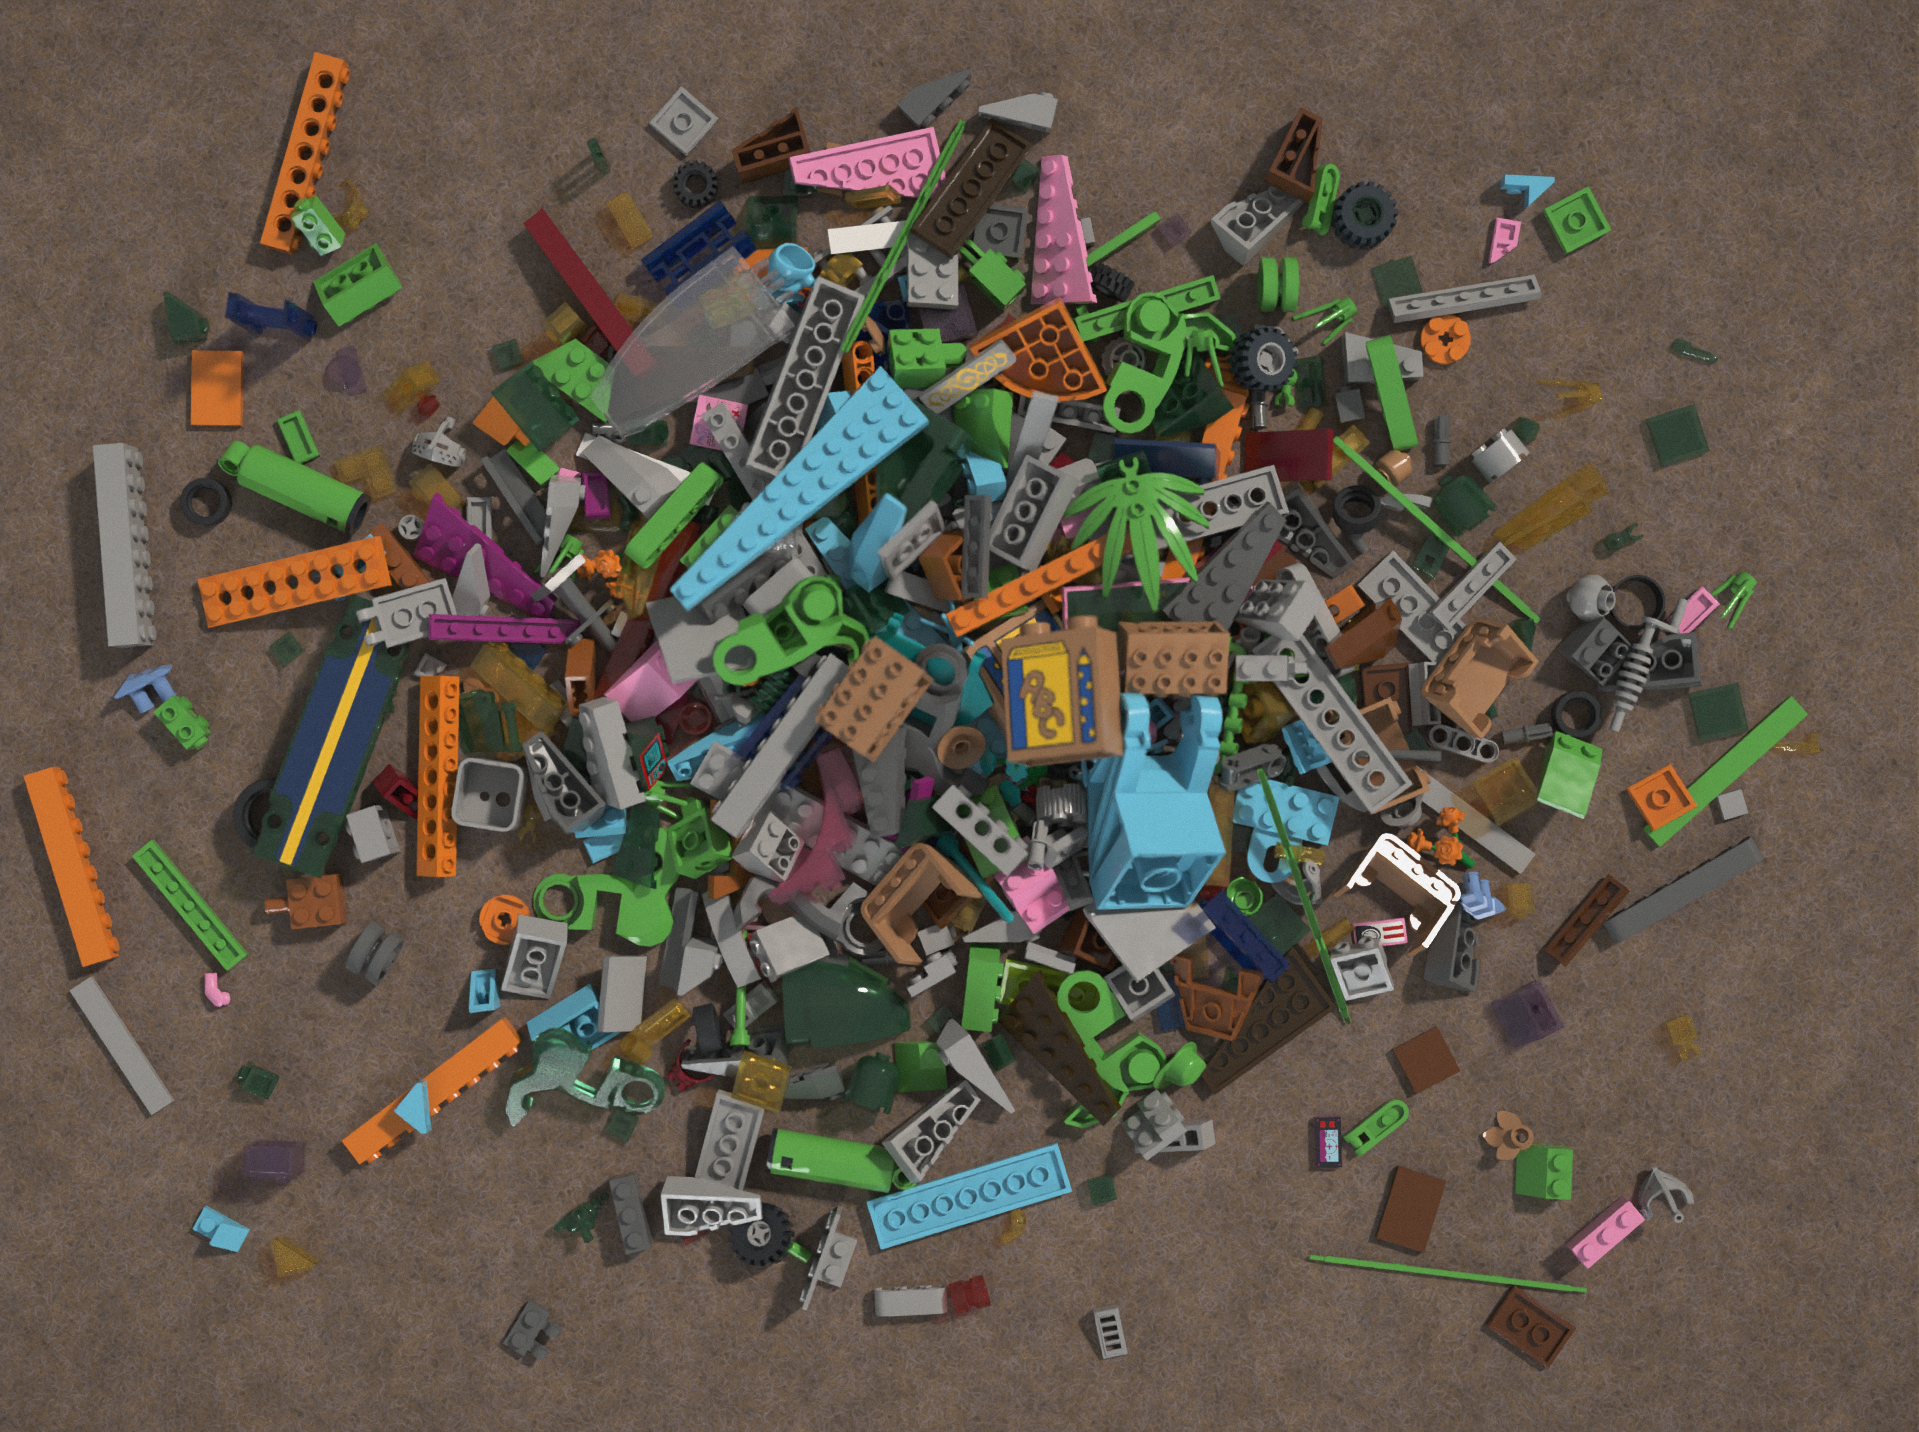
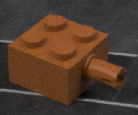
[919,530,973,607]
[265,873,348,929]

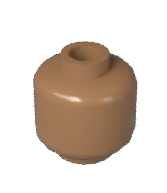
[1375,450,1412,487]

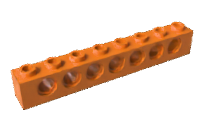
[260,52,350,255]
[417,676,459,877]

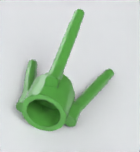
[1292,297,1357,346]
[1184,328,1223,387]
[534,534,584,582]
[1710,571,1757,629]
[644,781,697,821]

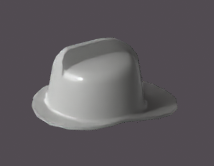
[1380,793,1424,830]

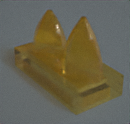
[615,292,668,330]

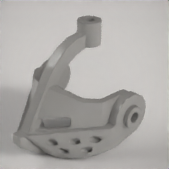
[411,416,466,467]
[1271,846,1323,905]
[1638,1166,1694,1223]

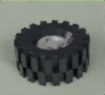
[728,1202,795,1267]

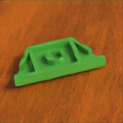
[528,339,617,423]

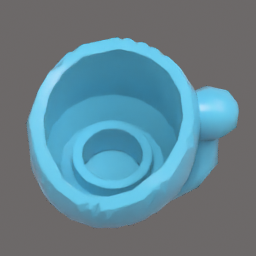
[767,243,815,294]

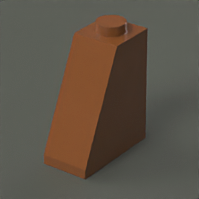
[565,638,596,715]

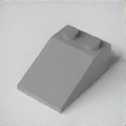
[501,914,568,999]

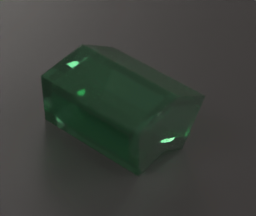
[981,1032,1016,1071]

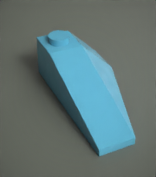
[849,494,907,592]

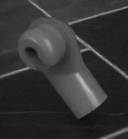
[590,422,626,445]

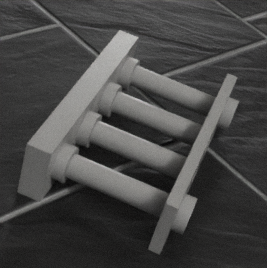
[812,205,907,301]

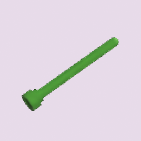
[730,929,750,1047]

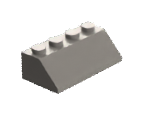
[989,455,1080,571]

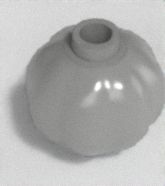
[1567,574,1616,622]

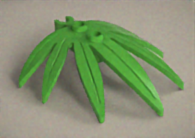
[1063,458,1210,613]

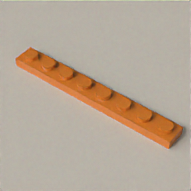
[946,523,1133,638]

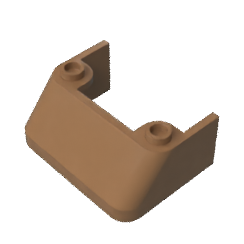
[1333,834,1460,957]
[861,843,983,966]

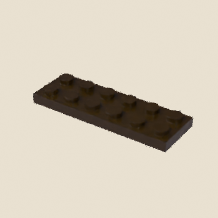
[911,118,1033,259]

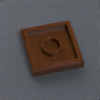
[1392,1026,1460,1094]

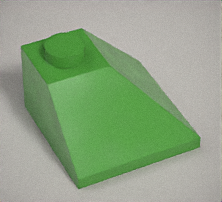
[894,1039,948,1093]

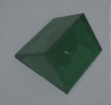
[895,796,954,849]

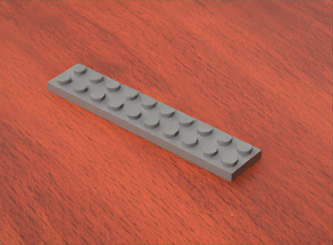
[690,741,905,886]

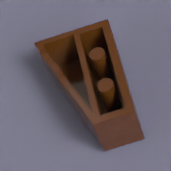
[732,106,811,184]
[1264,107,1323,203]

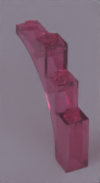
[766,747,864,905]

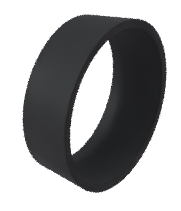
[1610,575,1665,630]

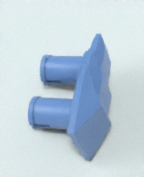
[114,664,177,713]
[1460,872,1507,920]

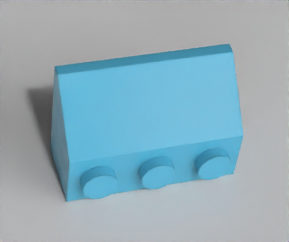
[527,983,621,1071]

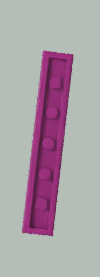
[428,614,580,644]

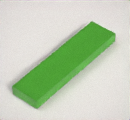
[1086,212,1161,270]

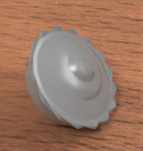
[1101,337,1147,376]

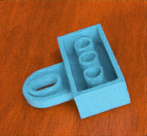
[1228,779,1340,883]

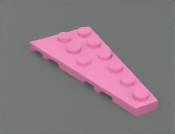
[789,127,946,200]
[1030,155,1097,306]

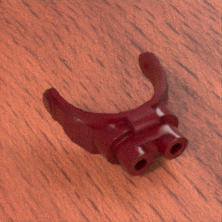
[666,1039,717,1092]

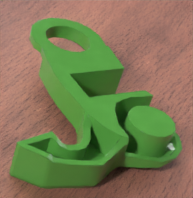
[1102,292,1236,434]
[713,576,869,685]
[533,826,681,947]
[1057,970,1167,1128]

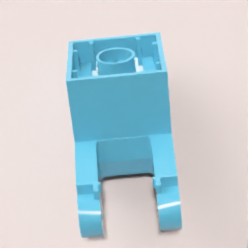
[1086,693,1226,910]

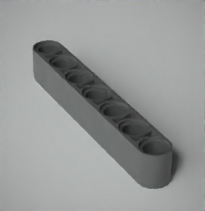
[1603,836,1764,944]

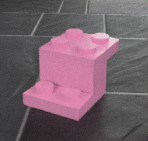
[993,836,1070,934]

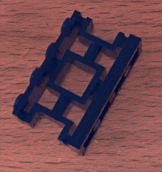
[641,200,757,309]

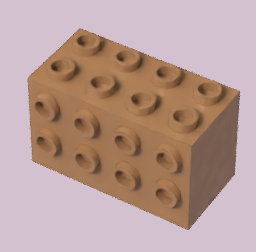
[1117,622,1230,697]
[814,637,934,762]

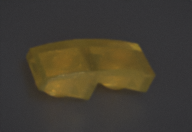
[605,191,654,249]

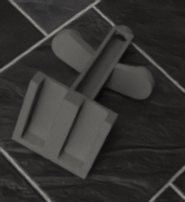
[530,553,620,653]

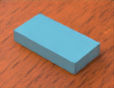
[583,821,639,863]

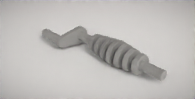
[1609,598,1688,732]

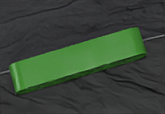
[1365,335,1418,452]
[624,462,724,569]

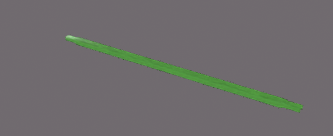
[841,119,967,353]
[1333,436,1540,623]
[1257,768,1351,1025]
[1309,1255,1587,1293]

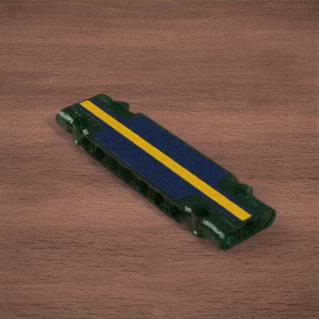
[252,594,411,879]

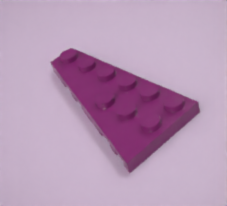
[413,493,558,618]

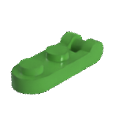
[1302,164,1340,236]
[1343,1099,1409,1157]

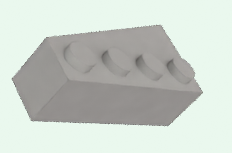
[579,697,646,810]

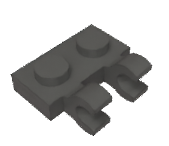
[503,1299,563,1361]

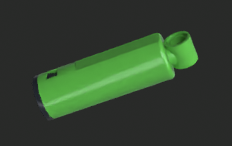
[218,441,371,536]
[766,1128,916,1193]

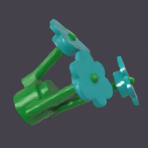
[980,747,1048,807]

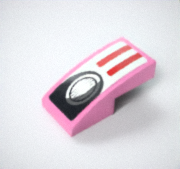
[1352,917,1408,946]

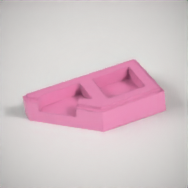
[1488,218,1521,264]

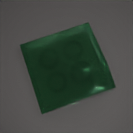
[1135,347,1234,438]

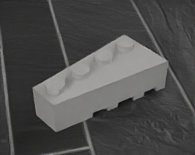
[881,1080,981,1183]

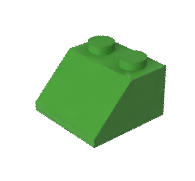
[1515,1144,1573,1200]

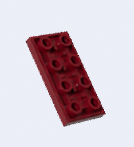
[1245,429,1333,482]

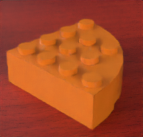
[970,297,1107,402]

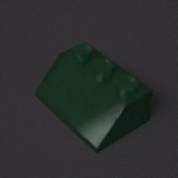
[491,361,580,452]

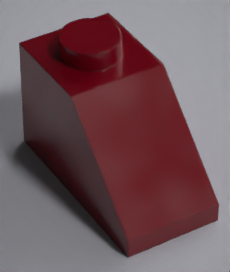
[372,764,418,820]

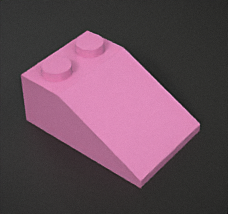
[604,641,698,729]

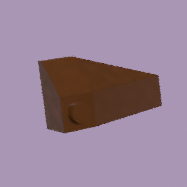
[1324,597,1402,670]
[1058,887,1118,972]

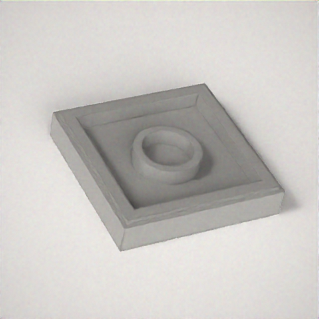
[649,86,719,157]

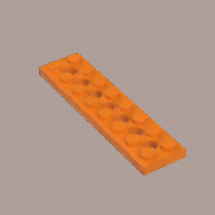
[197,536,392,628]

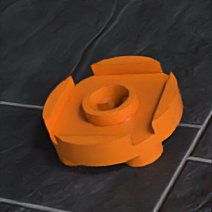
[1420,314,1471,365]
[479,894,530,945]

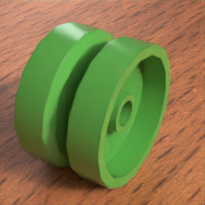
[1258,257,1299,313]

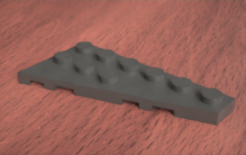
[1160,501,1286,631]

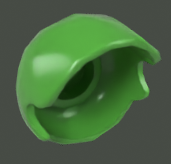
[1225,877,1263,916]

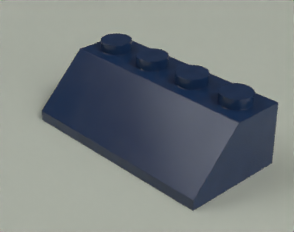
[1114,439,1221,485]

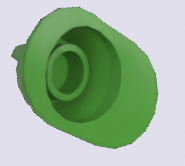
[1153,1042,1206,1089]

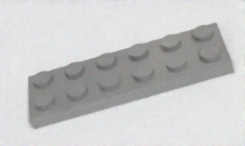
[1356,551,1467,666]

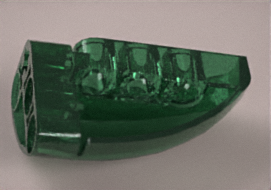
[876,399,976,528]
[782,961,911,1049]

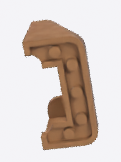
[1421,618,1539,740]
[1331,697,1431,814]

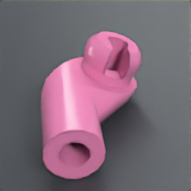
[204,973,230,1007]

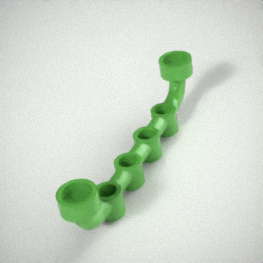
[1212,637,1251,775]

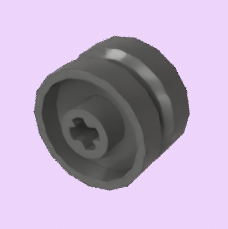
[345,921,405,986]

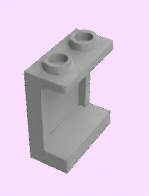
[750,915,830,983]

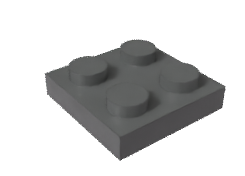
[973,204,1028,260]

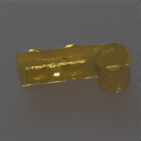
[620,997,692,1065]

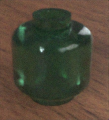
[826,504,859,539]

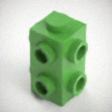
[291,195,345,256]
[153,696,212,750]

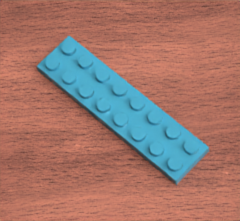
[866,1142,1072,1250]

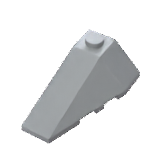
[661,1176,763,1236]

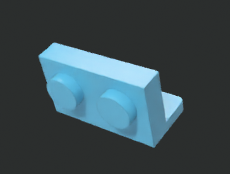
[1282,720,1332,774]

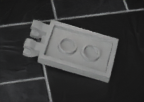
[356,578,457,648]

